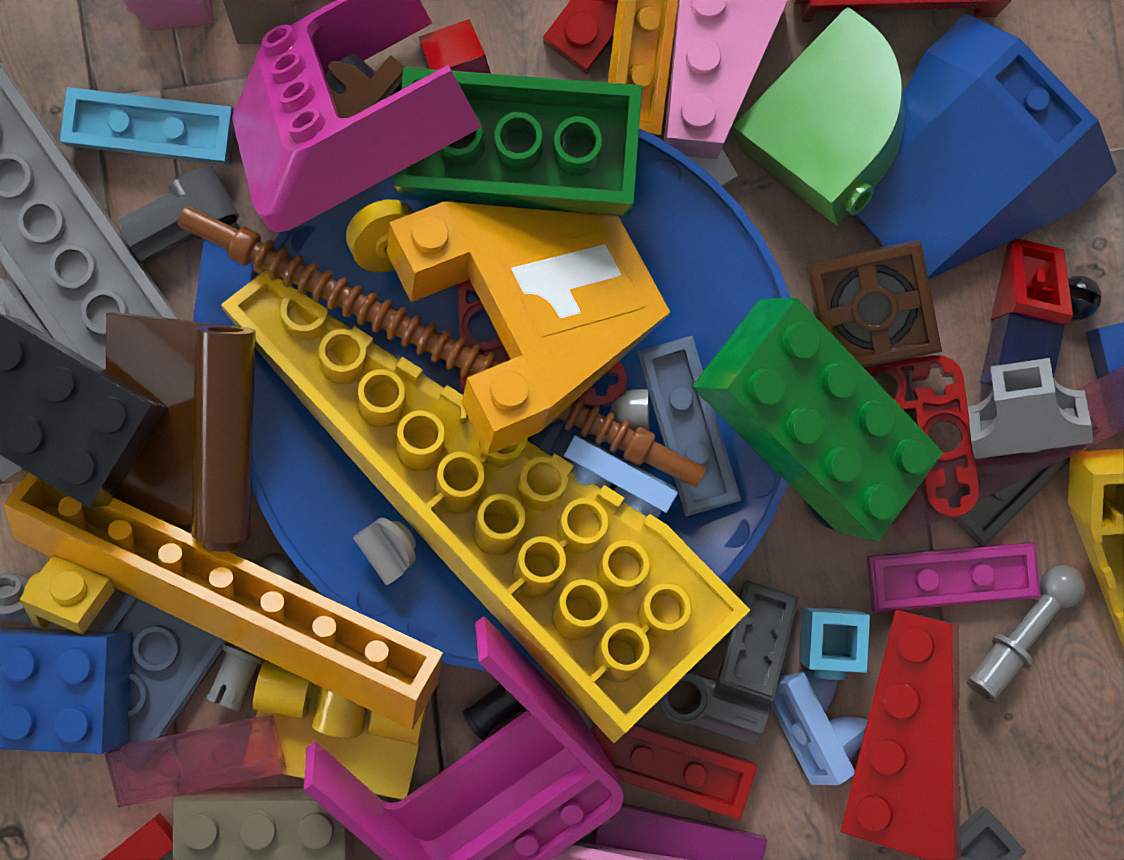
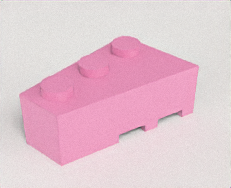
[664,0,788,159]

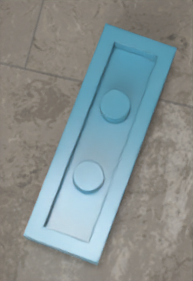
[60,87,234,166]

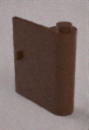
[106,312,256,552]

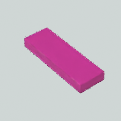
[867,542,1041,612]

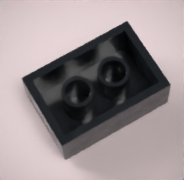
[0,313,168,508]

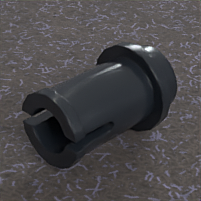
[463,684,527,740]

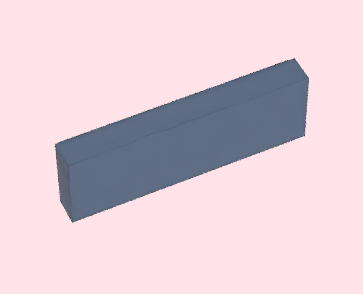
[637,335,741,517]

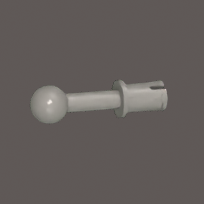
[206,553,299,712]
[967,565,1086,702]

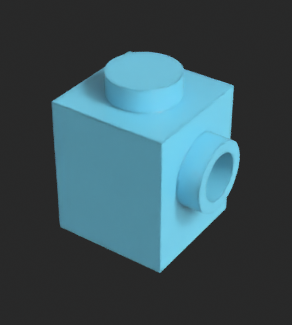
[799,606,870,680]

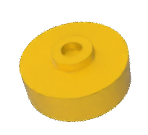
[346,200,415,273]

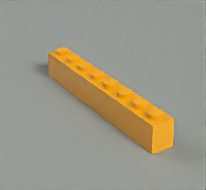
[3,472,443,730]

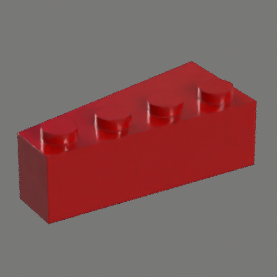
[840,610,961,860]

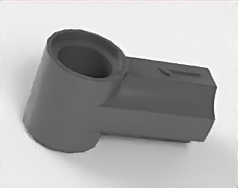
[118,166,240,264]
[658,669,770,745]

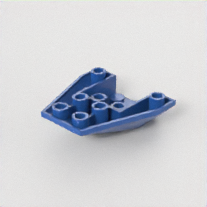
[853,14,1117,279]

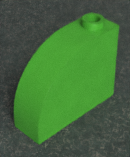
[732,6,905,226]

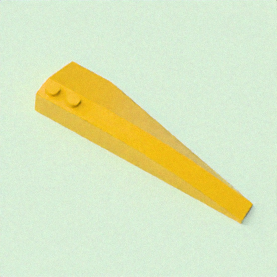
[221,270,751,743]

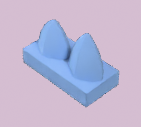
[564,433,678,518]
[770,670,868,785]

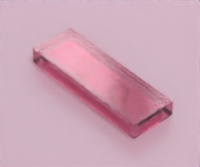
[105,714,286,808]

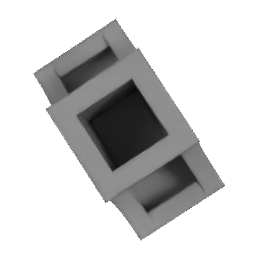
[968,358,1094,459]

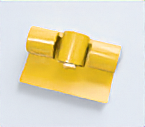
[244,660,428,800]

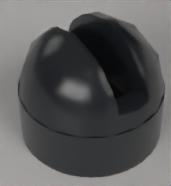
[1068,276,1102,321]

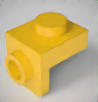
[19,555,115,635]

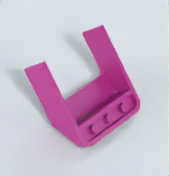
[232,0,482,232]
[303,616,624,860]

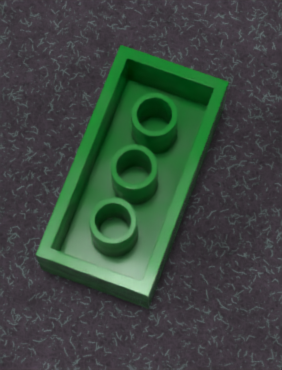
[394,67,642,216]
[691,297,943,542]

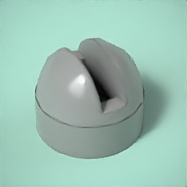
[610,389,650,431]

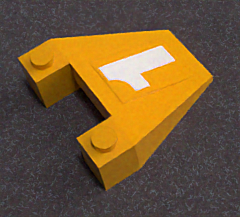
[387,201,670,455]

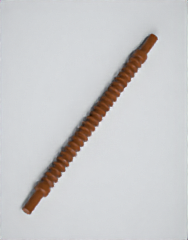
[178,205,707,488]

